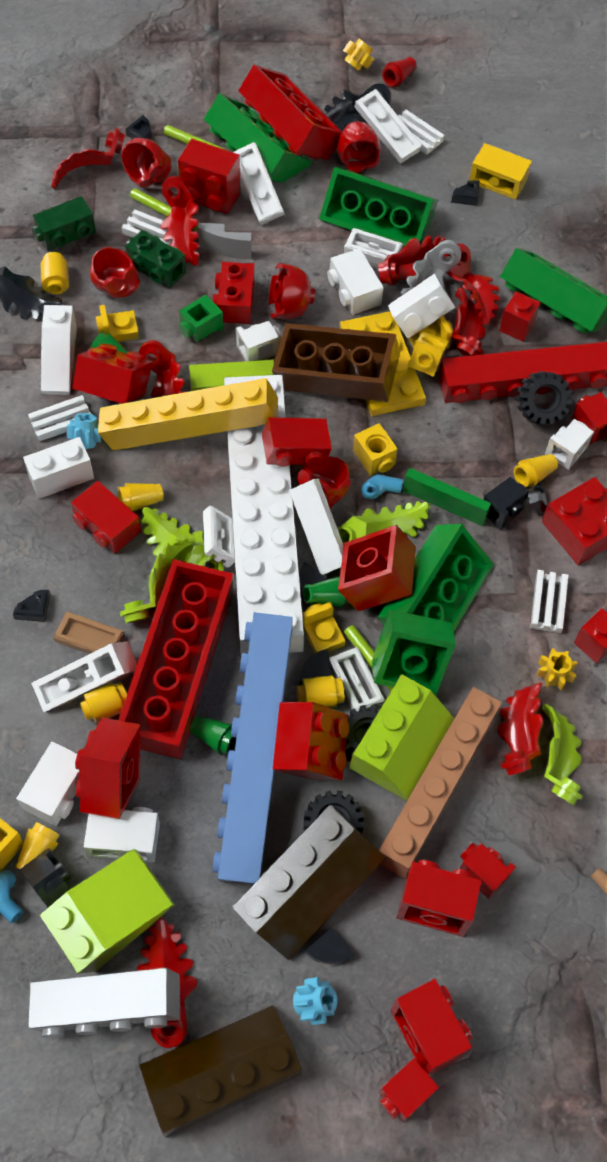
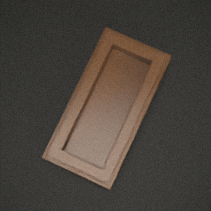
[53,611,125,654]

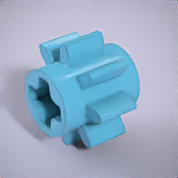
[67,413,101,449]
[293,977,338,1025]

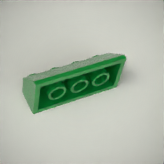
[203,93,312,183]
[319,167,439,247]
[500,248,607,334]
[378,524,494,633]

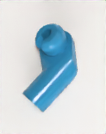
[361,475,403,499]
[0,870,24,924]

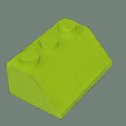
[349,675,454,801]

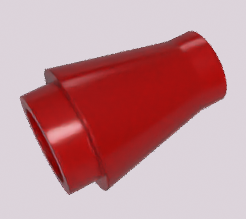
[382,57,417,87]

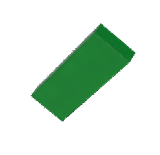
[402,468,491,526]

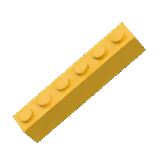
[98,378,278,450]

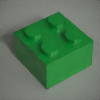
[372,610,456,696]

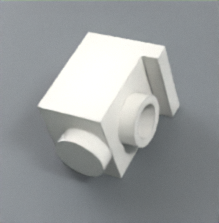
[236,321,281,361]
[545,419,594,470]

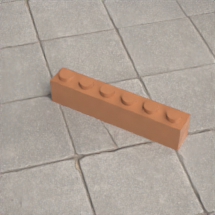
[379,687,502,879]

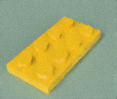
[340,311,426,416]

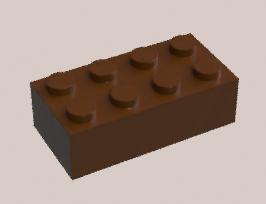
[272,323,400,402]

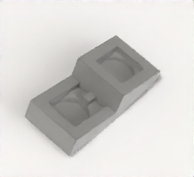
[198,223,252,259]

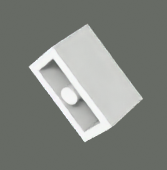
[327,248,384,315]
[388,274,455,338]
[23,437,94,499]
[16,742,80,826]
[83,807,160,862]

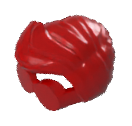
[337,121,381,173]
[121,138,172,188]
[90,247,140,298]
[297,456,351,509]

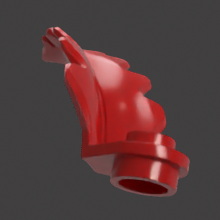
[51,127,125,189]
[160,176,200,266]
[378,236,447,286]
[445,243,500,325]
[451,287,486,356]
[138,340,185,398]
[497,683,543,775]
[137,917,198,1048]

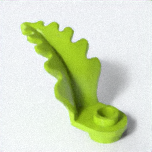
[337,501,430,545]
[141,507,224,571]
[119,537,195,624]
[541,704,584,806]

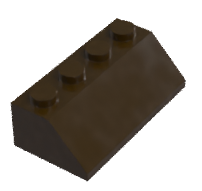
[233,805,386,960]
[139,1005,302,1138]

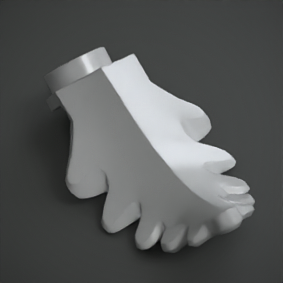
[397,240,461,299]

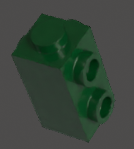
[32,196,96,251]
[125,230,186,289]

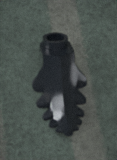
[324,83,391,132]
[0,266,63,320]

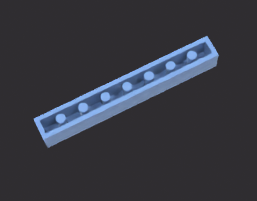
[213,612,293,885]

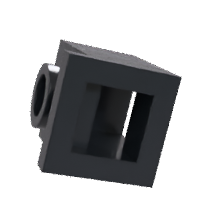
[483,476,528,530]
[20,848,71,908]

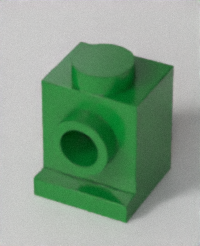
[179,294,223,342]

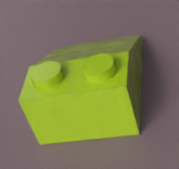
[40,849,175,973]

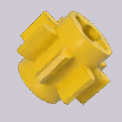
[343,39,374,71]
[536,648,578,690]

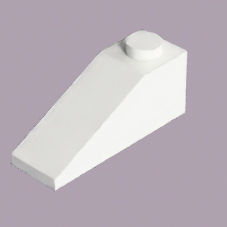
[41,305,77,395]
[31,641,137,712]

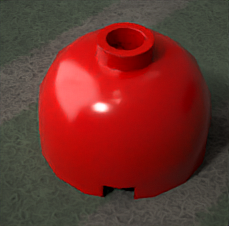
[268,263,315,320]

